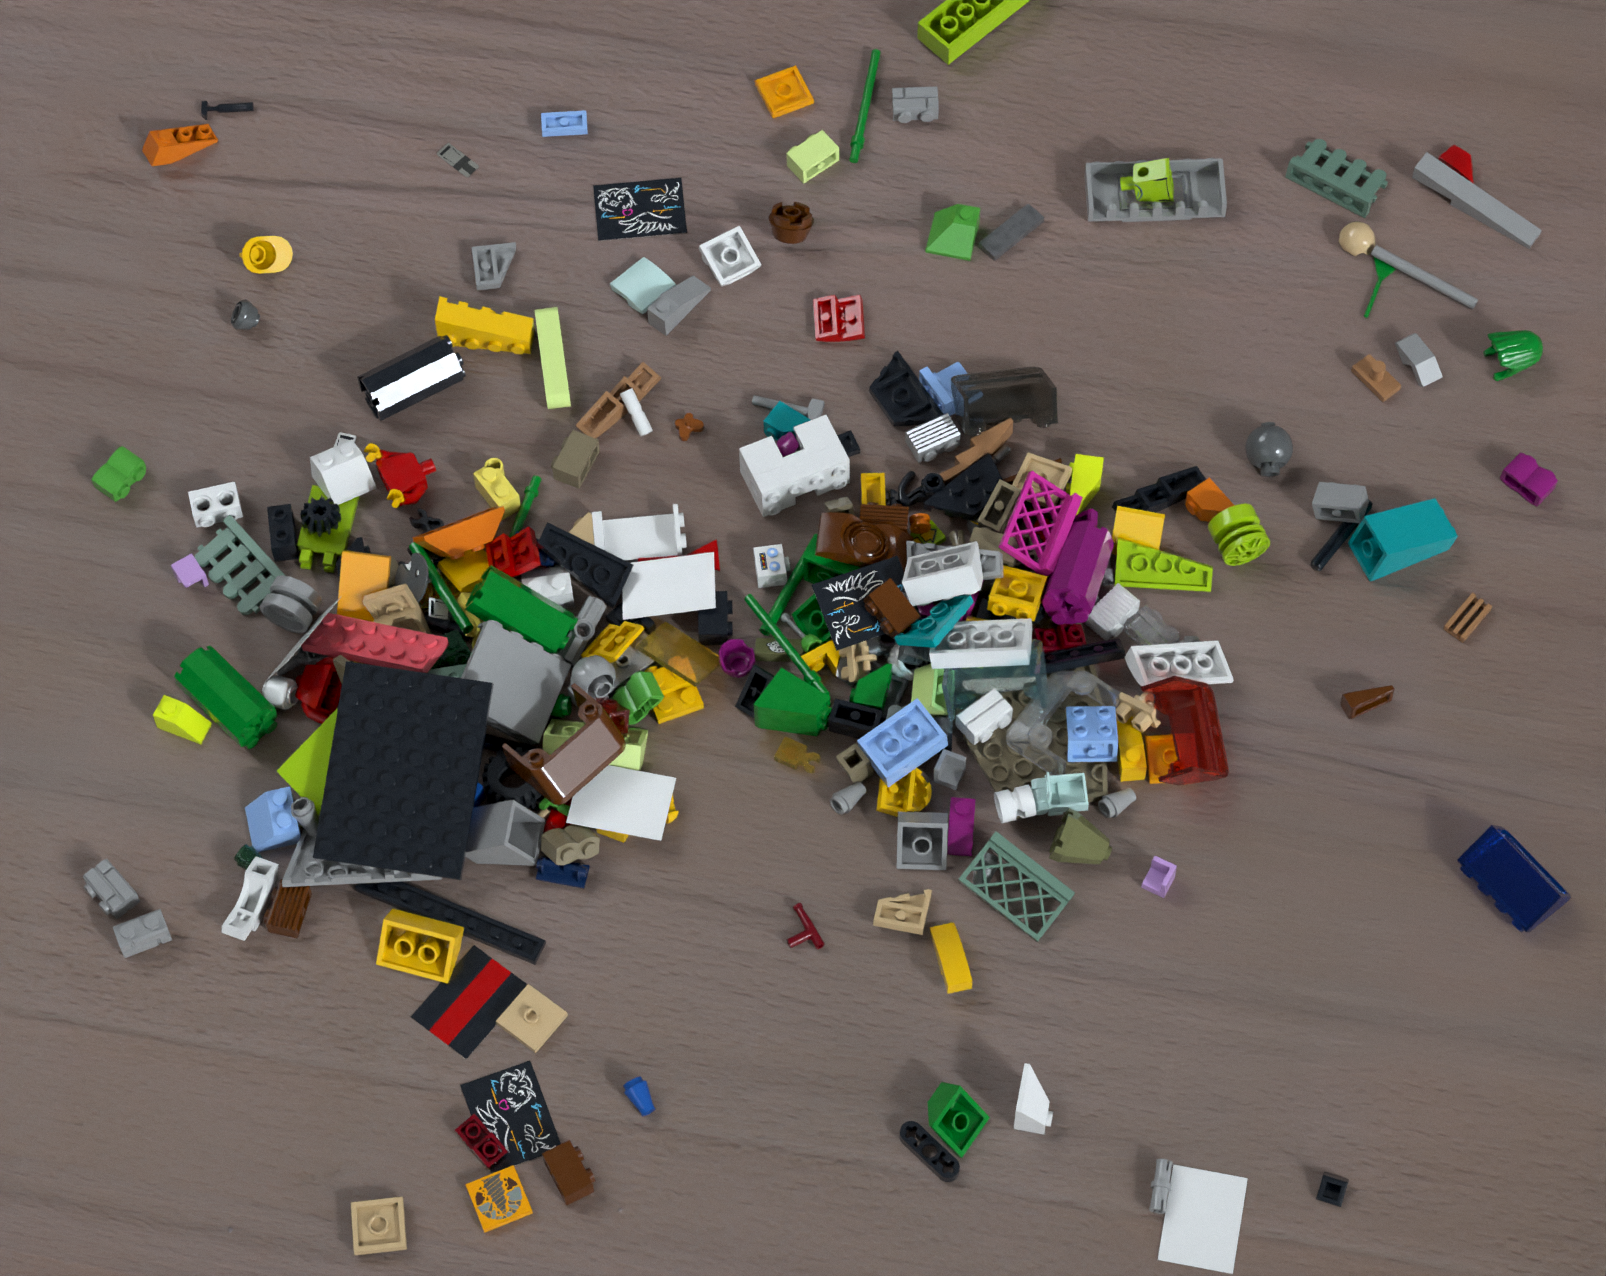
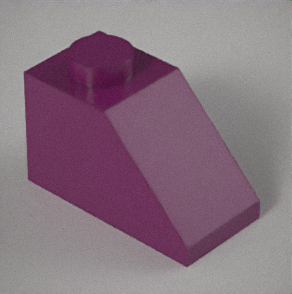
[947,797,976,856]

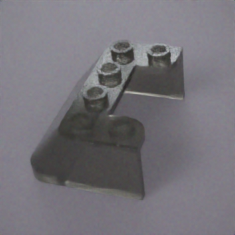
[951,367,1058,436]

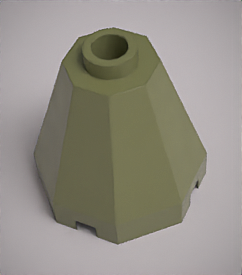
[1049,808,1112,865]

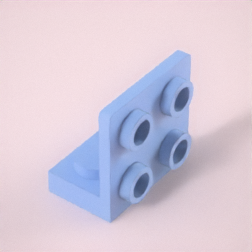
[919,362,983,416]
[1066,706,1118,762]

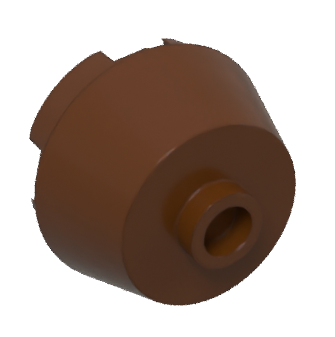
[768,202,814,244]

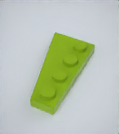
[1114,538,1213,592]

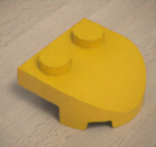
[876,768,932,817]

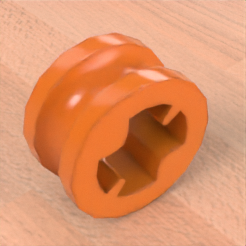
[909,513,931,534]

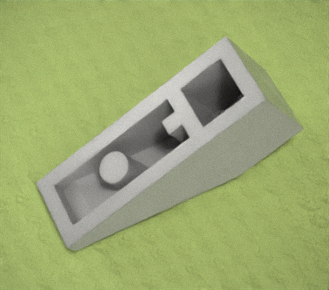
[647,276,711,336]

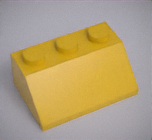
[376,909,464,984]

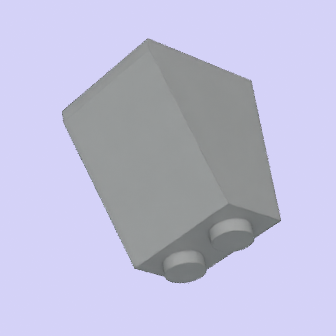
[465,800,546,866]

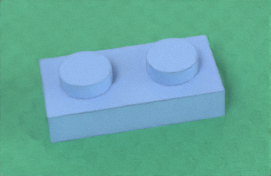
[541,110,588,137]

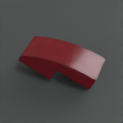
[1032,624,1087,654]
[454,1113,508,1168]

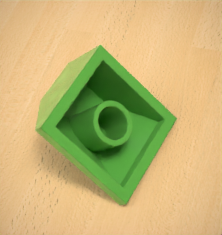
[925,204,980,261]

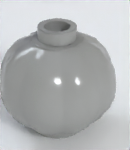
[570,655,615,700]

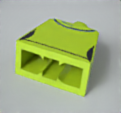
[1120,158,1174,202]

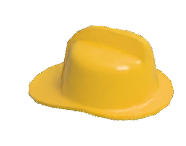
[239,236,293,274]

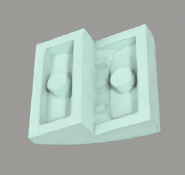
[610,257,676,314]

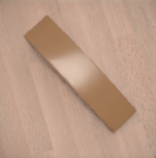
[575,362,661,438]
[940,418,1013,486]

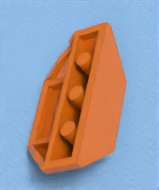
[412,506,505,560]

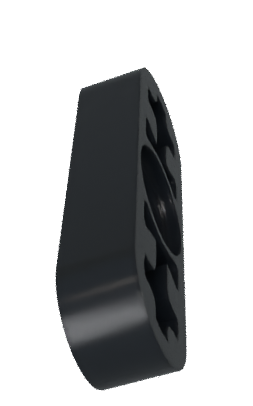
[900,1121,960,1182]

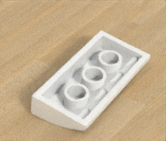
[929,618,1032,669]
[1125,641,1234,689]

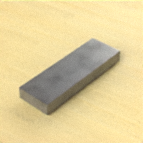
[979,203,1044,261]

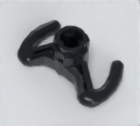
[897,471,958,517]

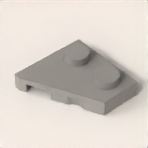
[472,242,516,290]

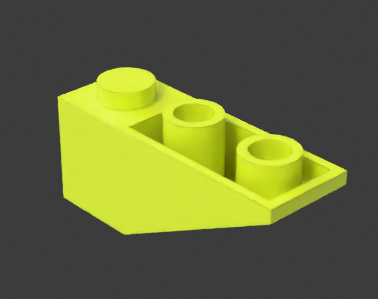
[1065,454,1104,515]

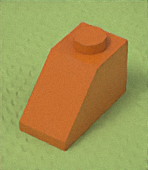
[1185,477,1235,522]

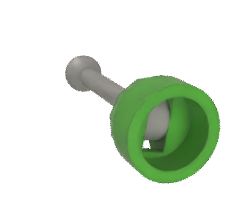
[780,613,823,653]

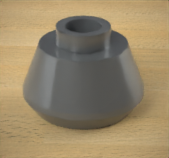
[231,299,260,330]

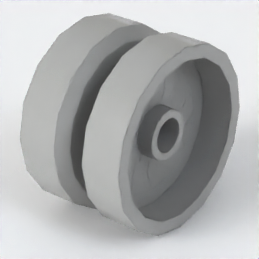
[260,575,322,633]

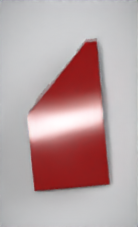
[1438,145,1474,184]

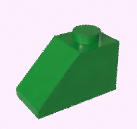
[849,663,892,711]

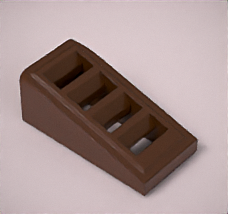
[1340,685,1394,719]

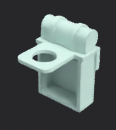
[1031,772,1089,816]

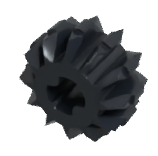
[300,495,341,537]

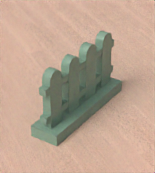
[1285,139,1388,218]
[194,515,286,615]

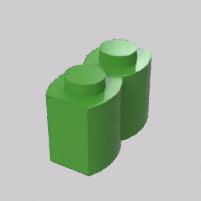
[91,446,146,502]
[611,671,664,725]

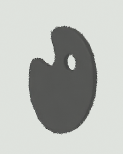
[394,553,429,603]

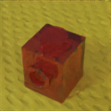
[599,699,630,734]

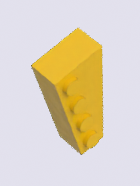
[435,296,535,354]

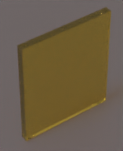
[635,621,720,687]

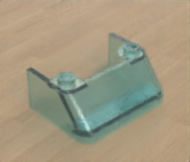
[942,639,1048,721]

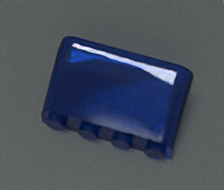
[1457,825,1571,933]

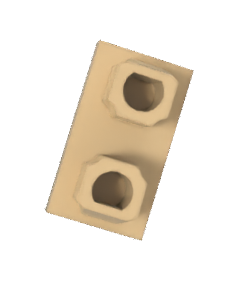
[839,641,877,683]
[1115,692,1161,733]

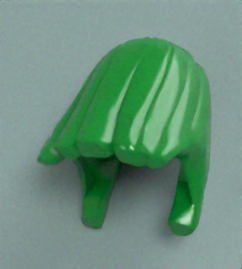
[1483,330,1543,381]

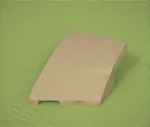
[363,584,431,634]

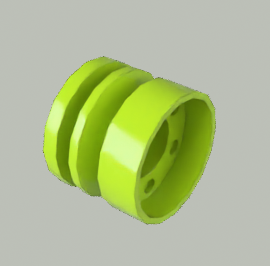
[1208,503,1270,566]

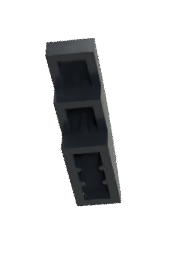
[1112,466,1206,513]

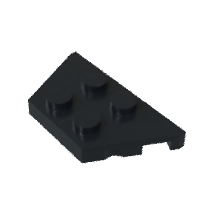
[869,351,943,427]
[924,453,1003,521]

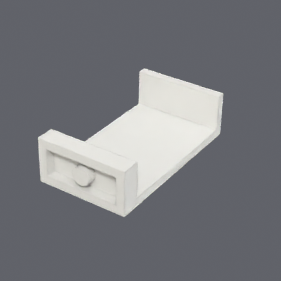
[592,504,687,562]

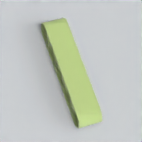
[535,307,571,409]

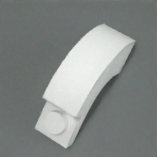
[222,857,278,941]

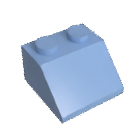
[245,787,301,853]

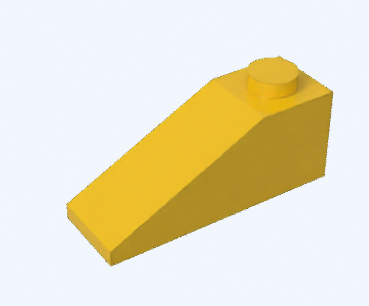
[1116,716,1147,782]

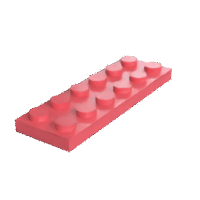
[301,613,449,673]

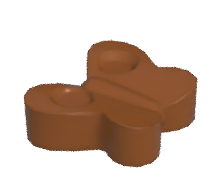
[675,413,704,441]

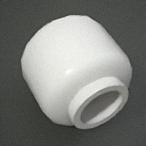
[262,676,299,709]

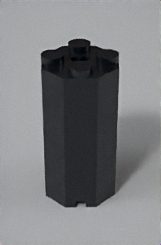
[357,335,466,421]

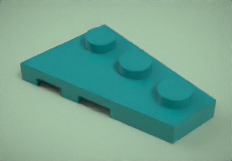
[894,594,974,648]

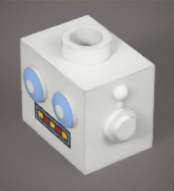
[753,544,790,588]

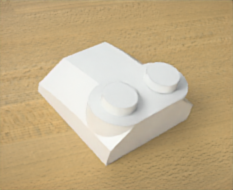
[699,226,762,286]

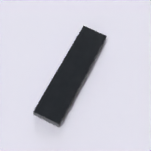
[1026,638,1126,677]

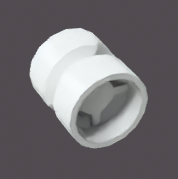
[994,784,1036,823]

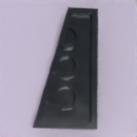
[536,522,634,608]

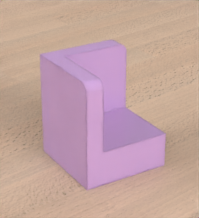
[171,553,209,588]
[1141,856,1177,898]

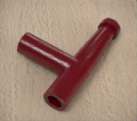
[786,903,825,949]

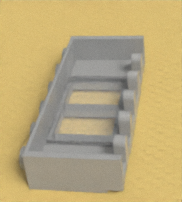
[1084,158,1227,222]

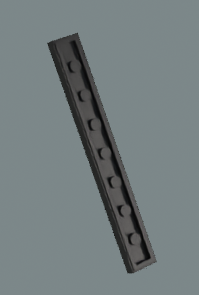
[355,881,546,965]

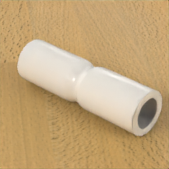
[620,388,653,437]

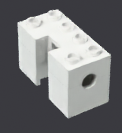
[739,415,850,517]

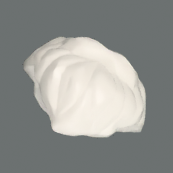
[887,643,919,681]

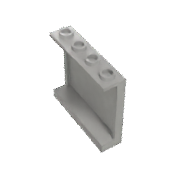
[461,620,571,745]

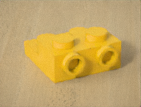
[987,565,1048,621]
[644,658,704,724]

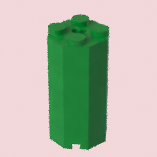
[465,565,578,654]
[174,646,278,749]

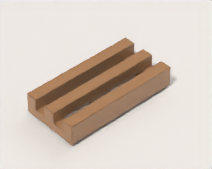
[1443,592,1492,643]

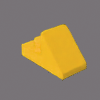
[801,640,841,678]

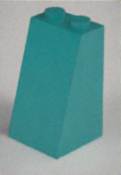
[1348,498,1458,581]

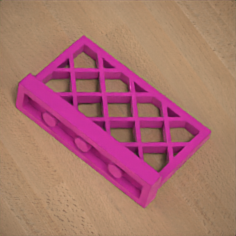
[998,471,1083,576]

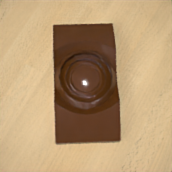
[815,512,913,572]

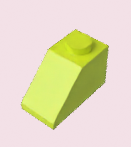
[153,695,212,745]

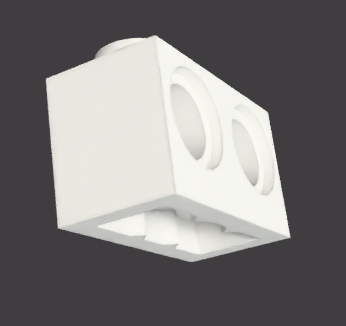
[188,482,243,527]

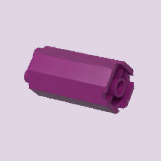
[1041,520,1115,625]

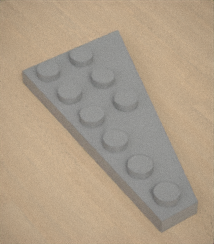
[282,829,442,887]

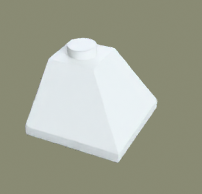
[1014,1063,1053,1135]

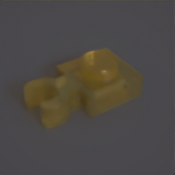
[774,736,821,774]

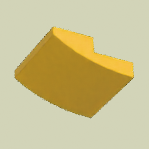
[437,549,489,592]
[581,621,644,663]

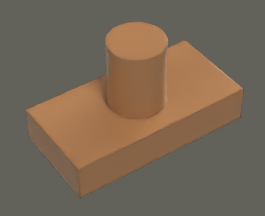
[1351,354,1401,402]

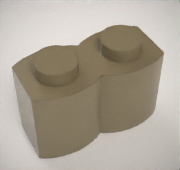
[541,824,600,865]

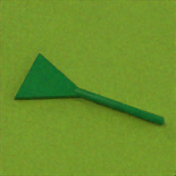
[1364,256,1396,318]

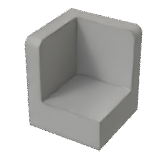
[934,749,966,790]

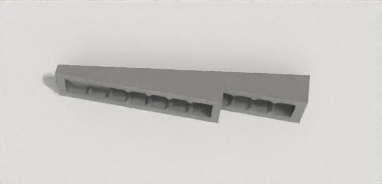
[1412,152,1542,249]

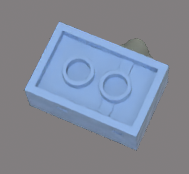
[857,698,948,787]

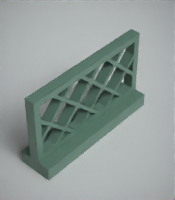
[958,832,1075,942]

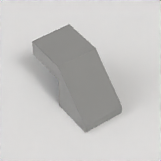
[1395,333,1443,387]

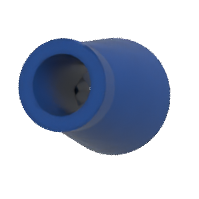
[623,1076,656,1117]

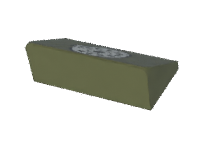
[755,638,804,662]

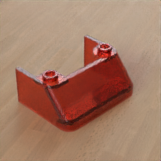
[1141,676,1229,786]

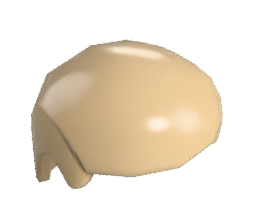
[1339,222,1375,256]

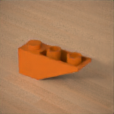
[142,124,218,166]

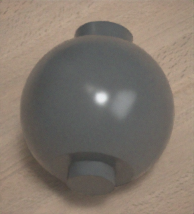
[1245,422,1293,477]

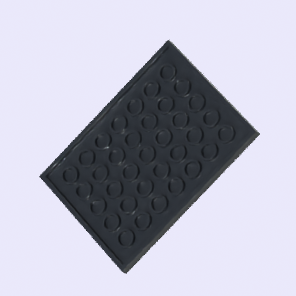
[313,661,494,881]

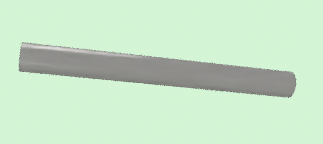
[1371,245,1478,310]

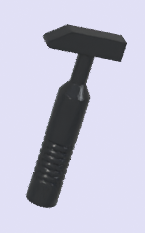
[201,101,254,120]

